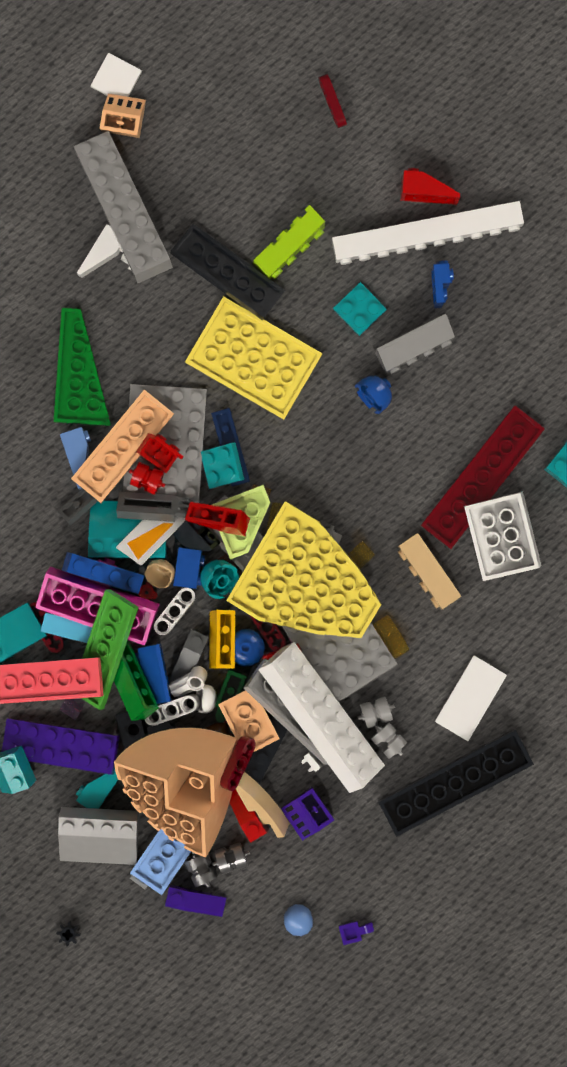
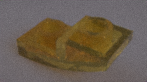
[372,615,409,659]

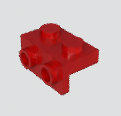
[136,433,184,473]

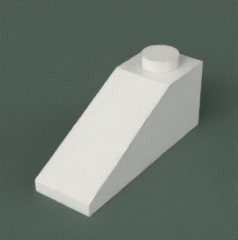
[77,224,123,278]

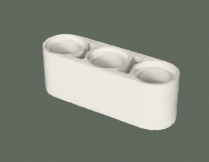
[154,588,196,635]
[145,694,201,726]

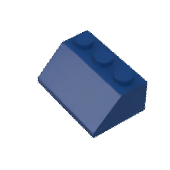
[135,644,172,704]

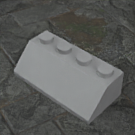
[375,314,455,374]

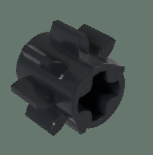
[56,921,81,946]

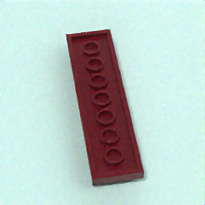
[421,406,545,549]

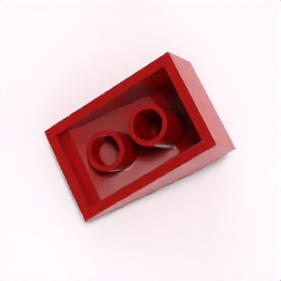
[400,168,460,205]

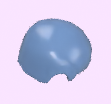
[284,904,313,936]

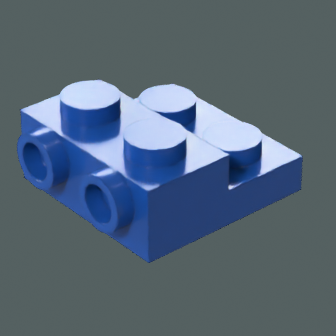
[431,261,454,308]

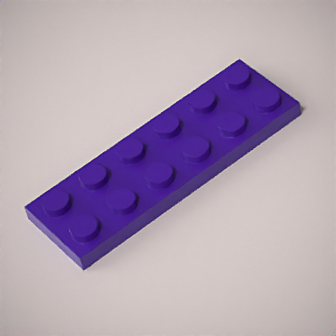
[2,718,119,775]

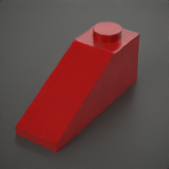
[185,502,250,536]
[229,789,270,843]

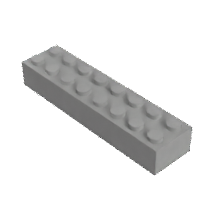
[74,131,173,283]

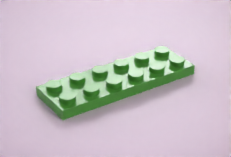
[82,589,139,710]

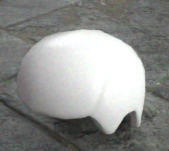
[196,684,217,714]

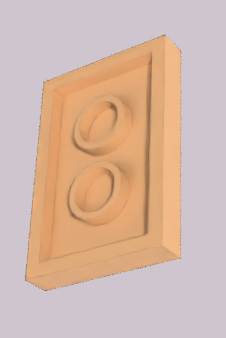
[218,690,280,752]

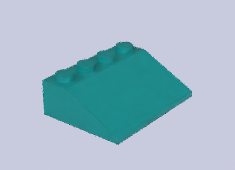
[88,501,167,559]

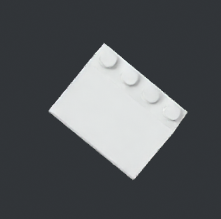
[464,491,542,581]

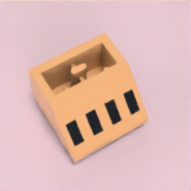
[100,93,146,138]

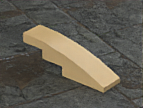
[236,772,290,838]

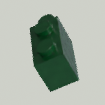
[215,669,247,722]

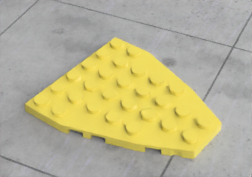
[226,501,382,638]

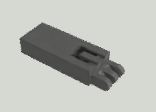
[117,491,190,522]

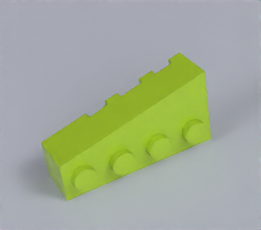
[253,205,325,279]

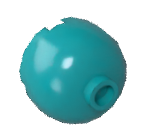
[200,560,240,599]

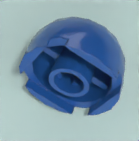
[355,375,392,414]
[235,629,265,667]

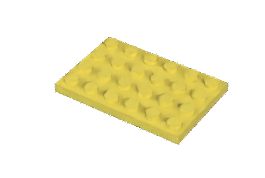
[185,296,322,420]

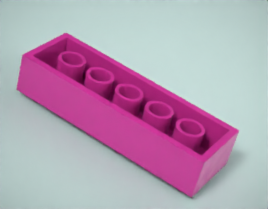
[35,567,160,646]

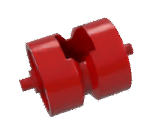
[129,462,166,495]

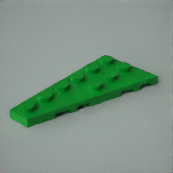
[54,308,111,426]

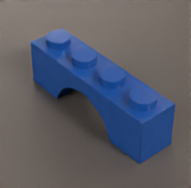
[61,552,144,594]

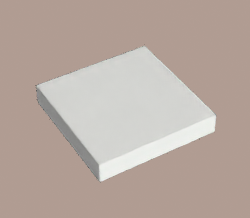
[91,53,142,97]

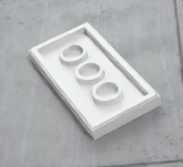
[435,655,507,741]

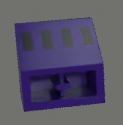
[280,787,334,841]

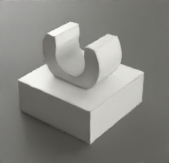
[301,751,324,772]

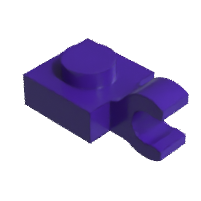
[339,921,374,945]

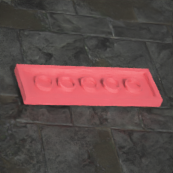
[0,657,104,704]

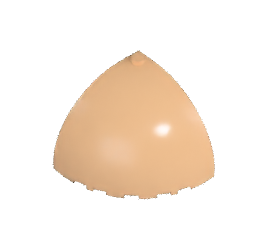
[114,728,237,857]

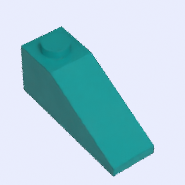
[76,769,118,809]

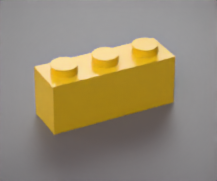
[209,610,235,669]

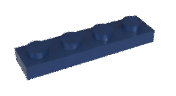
[211,408,250,487]

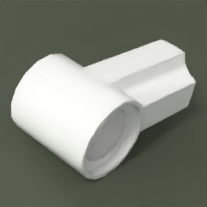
[169,666,207,698]

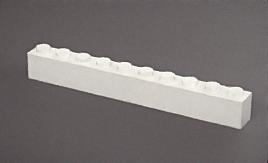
[332,201,524,265]

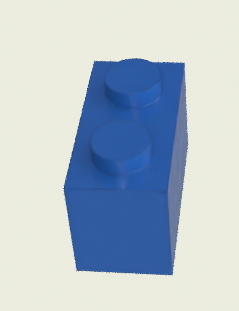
[173,548,205,589]

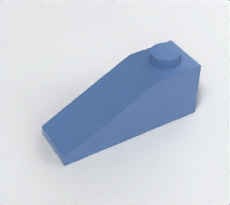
[60,427,91,490]

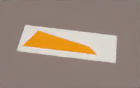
[116,506,186,565]

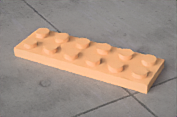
[71,390,174,503]

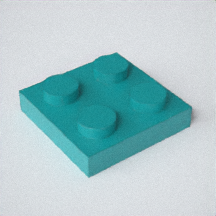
[333,282,387,336]
[201,443,244,489]

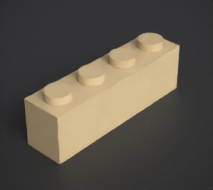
[397,533,461,610]

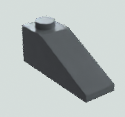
[169,629,209,683]

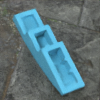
[41,613,92,643]

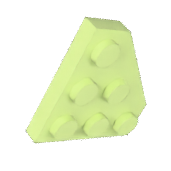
[212,485,270,560]

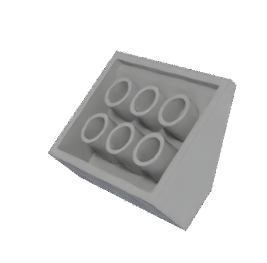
[58,807,139,865]

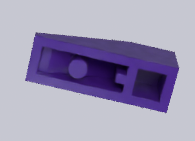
[165,885,226,917]

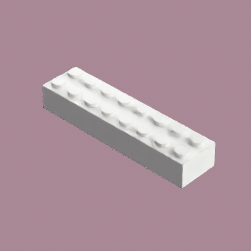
[258,642,385,793]

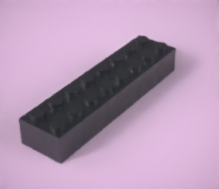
[378,729,534,837]

